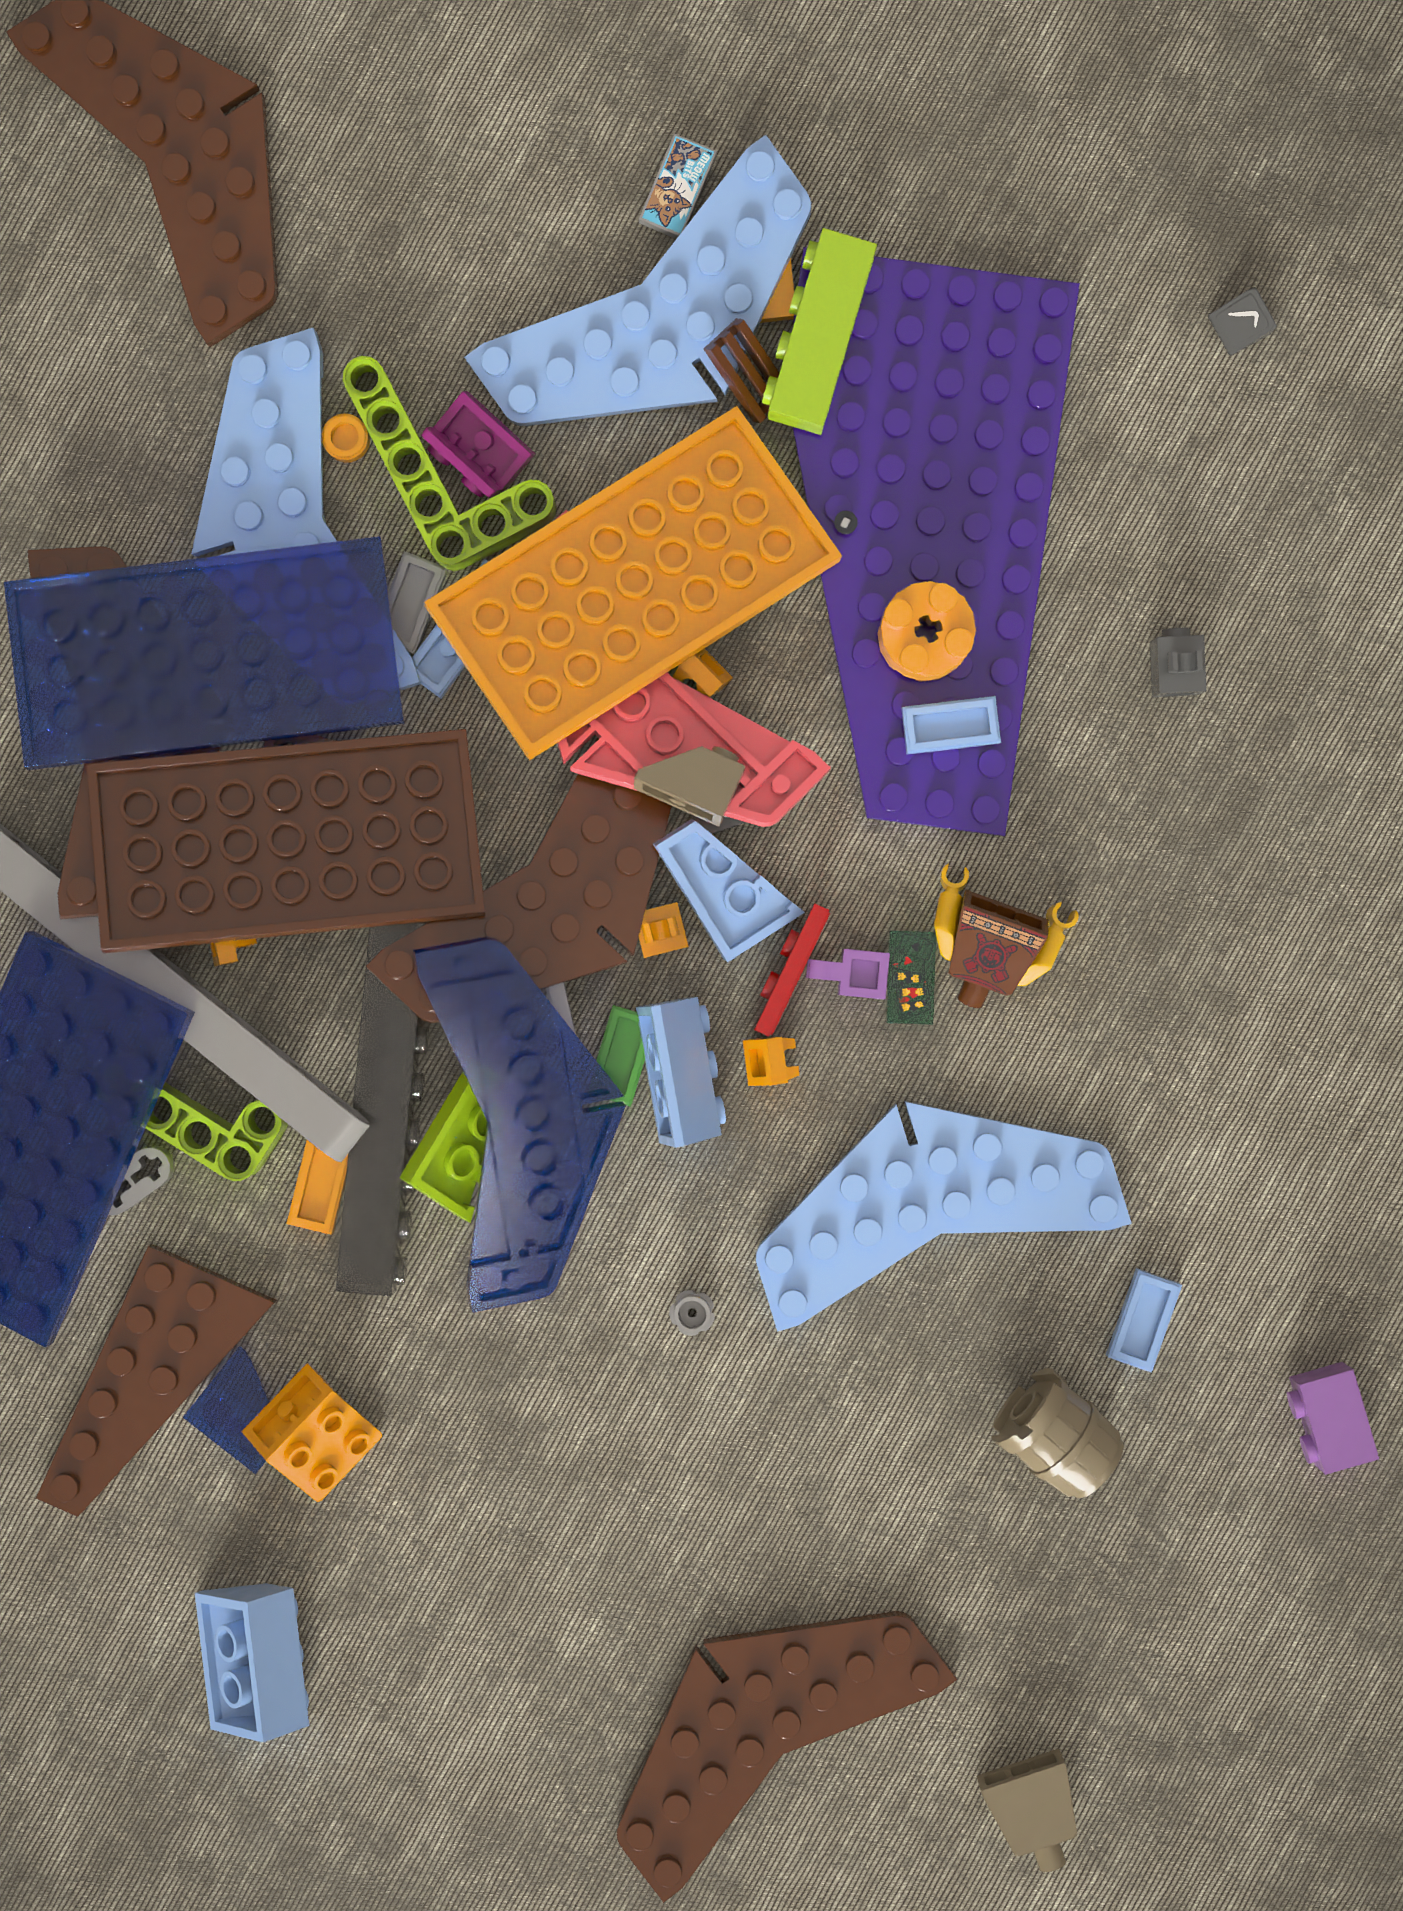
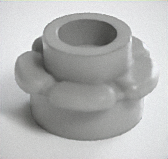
[669,1290,715,1336]

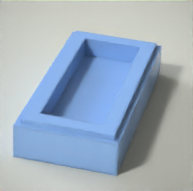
[901,696,1001,754]
[1106,1268,1182,1372]

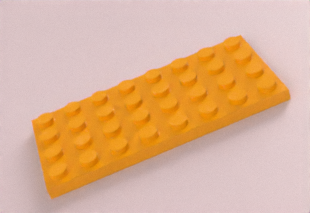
[424,406,842,761]

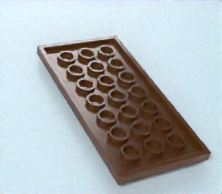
[86,729,485,954]

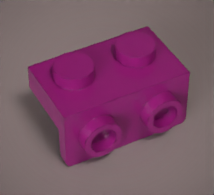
[421,391,536,498]

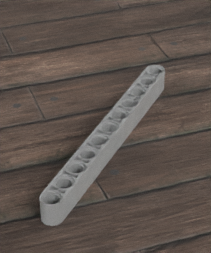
[0,823,371,1162]

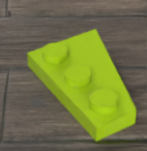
[399,1058,511,1223]

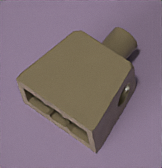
[977,1748,1077,1872]

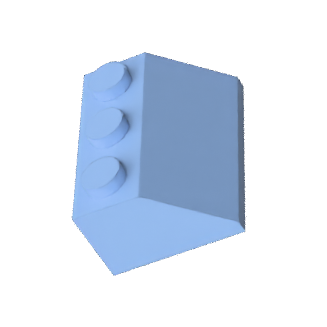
[636,997,726,1148]
[195,1583,309,1742]

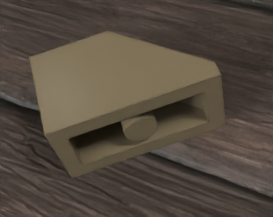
[633,746,745,827]

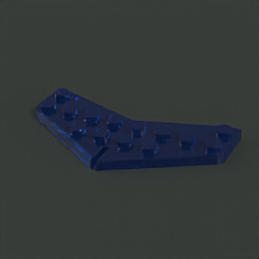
[413,937,626,1313]

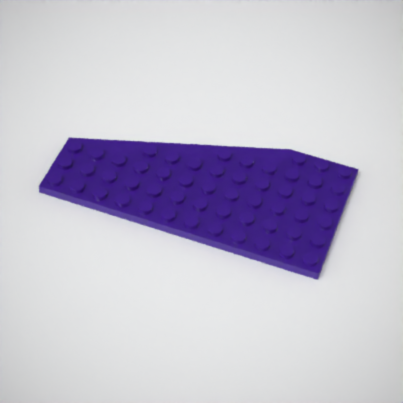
[792,247,1080,837]

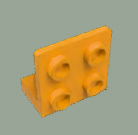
[241,1363,382,1502]

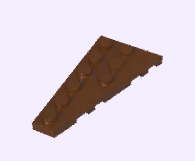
[36,1244,277,1517]

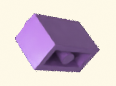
[1287,1362,1379,1475]

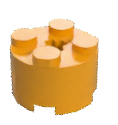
[878,581,976,682]

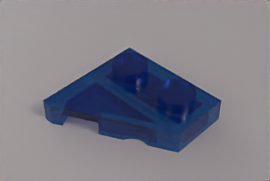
[183,1346,270,1474]

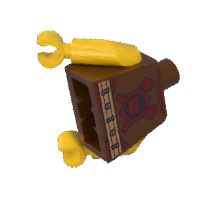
[934,864,1079,1008]

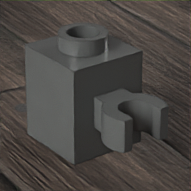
[1149,627,1207,697]

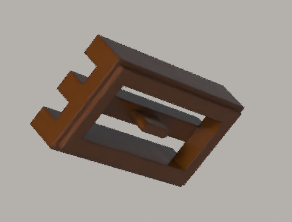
[703,318,779,423]

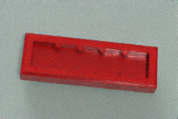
[754,903,830,1037]

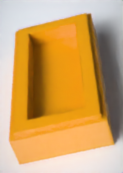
[287,1140,355,1235]

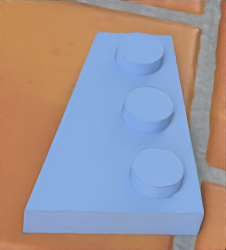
[653,819,805,962]

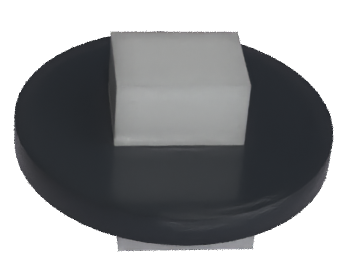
[834,510,858,534]

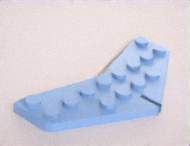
[464,135,811,426]
[191,328,421,705]
[756,1101,1132,1332]

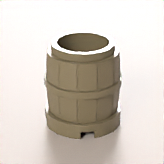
[991,1368,1124,1499]

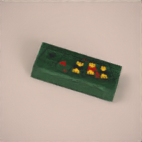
[886,931,936,1025]

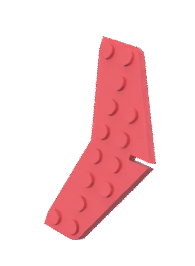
[555,510,831,827]

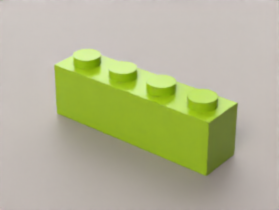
[762,228,877,435]

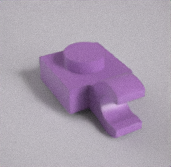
[806,949,890,999]

